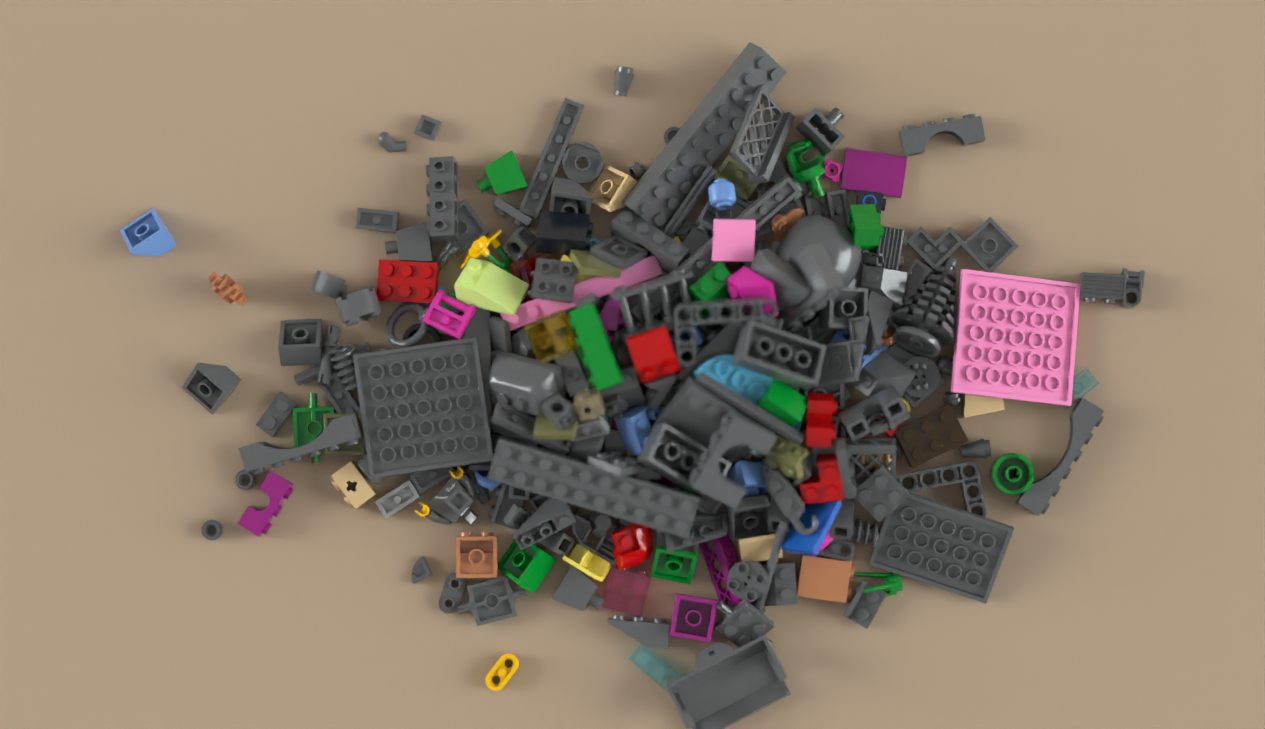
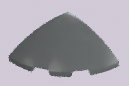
[750,248,813,310]

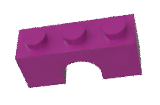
[238,471,294,537]

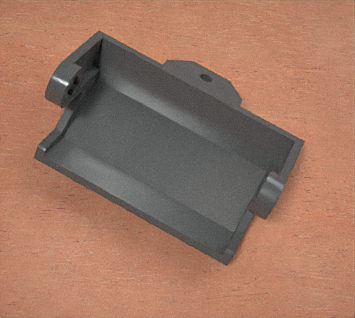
[666,634,791,729]

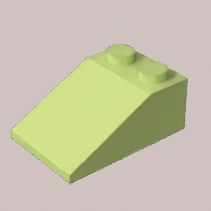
[454,258,530,315]

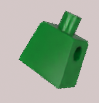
[477,150,528,196]

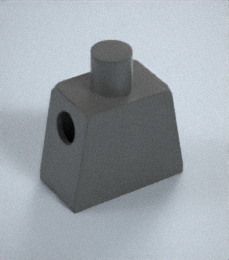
[385,222,434,262]
[552,565,605,611]

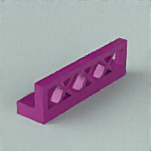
[699,532,754,607]

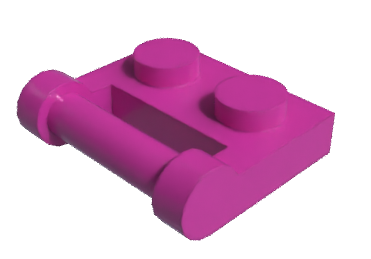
[422,290,477,340]

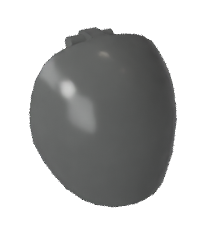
[776,215,861,301]

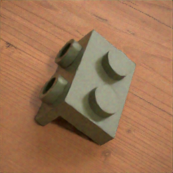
[713,154,759,200]
[765,435,808,480]

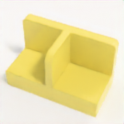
[562,543,613,582]

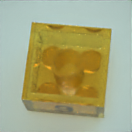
[524,309,579,362]

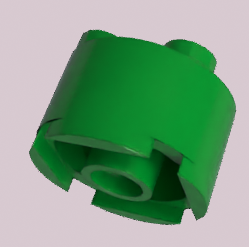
[990,453,1034,495]

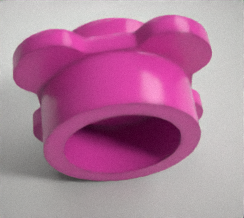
[821,159,844,182]

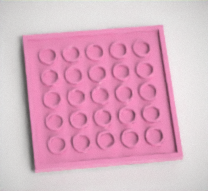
[951,269,1081,406]

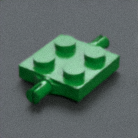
[293,393,335,463]

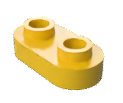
[485,653,519,691]

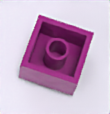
[669,593,718,642]

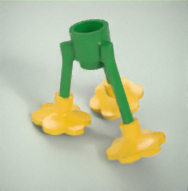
[459,229,517,275]

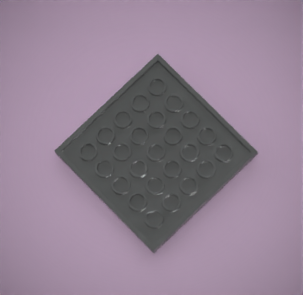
[353,337,494,478]

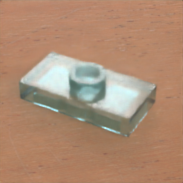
[1064,368,1099,409]

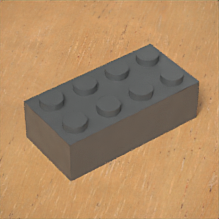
[732,320,826,390]
[636,423,731,500]

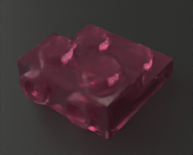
[602,565,651,617]

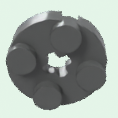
[562,142,603,184]

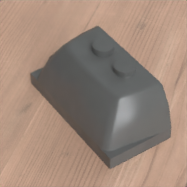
[489,349,567,416]

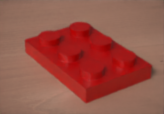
[376,259,440,304]

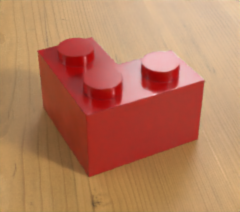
[806,393,837,448]
[800,453,844,504]

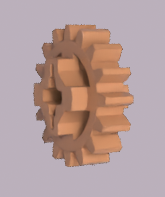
[208,271,249,307]

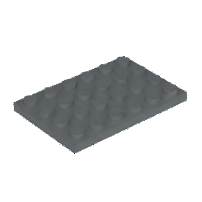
[869,492,1014,604]

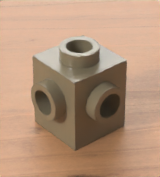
[572,388,605,421]

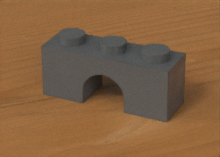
[837,385,908,441]

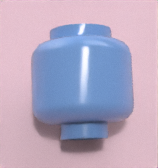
[708,178,736,210]

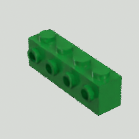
[568,303,625,392]

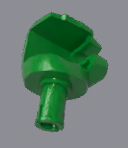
[785,139,826,199]

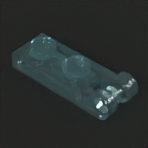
[629,644,682,693]

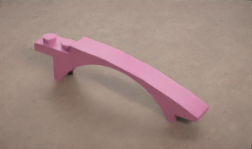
[500,255,663,331]

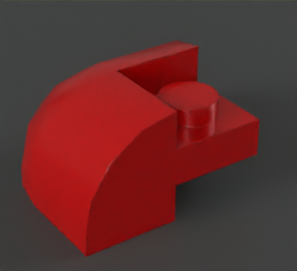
[611,522,653,571]

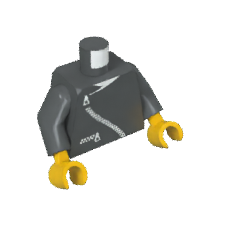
[415,466,478,525]

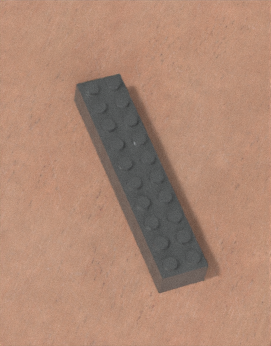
[622,42,786,230]
[487,436,701,538]

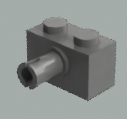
[796,108,845,157]

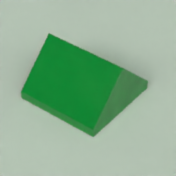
[755,379,808,427]
[650,545,698,584]

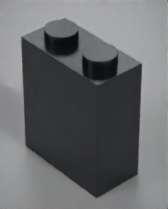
[536,211,593,255]

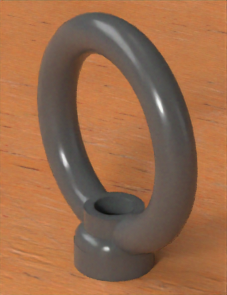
[386,303,429,348]

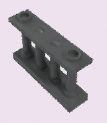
[609,268,703,344]

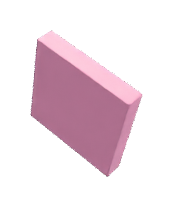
[712,219,756,261]

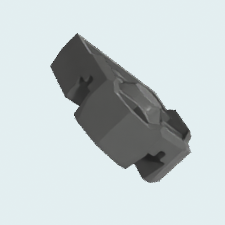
[572,506,633,565]

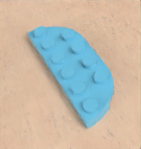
[693,354,802,431]

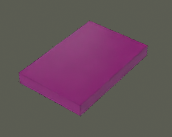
[840,148,907,198]

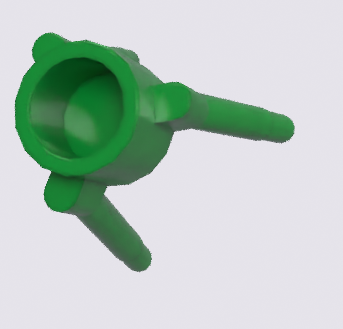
[854,572,903,597]

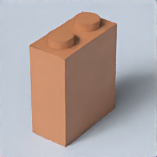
[797,555,855,603]

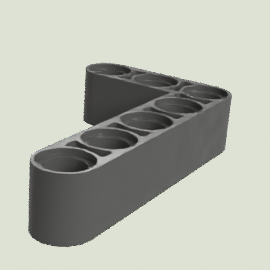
[674,296,778,366]
[896,462,987,517]

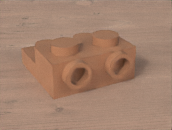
[456,532,498,578]

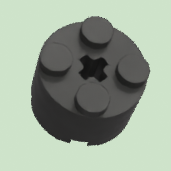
[335,287,382,327]

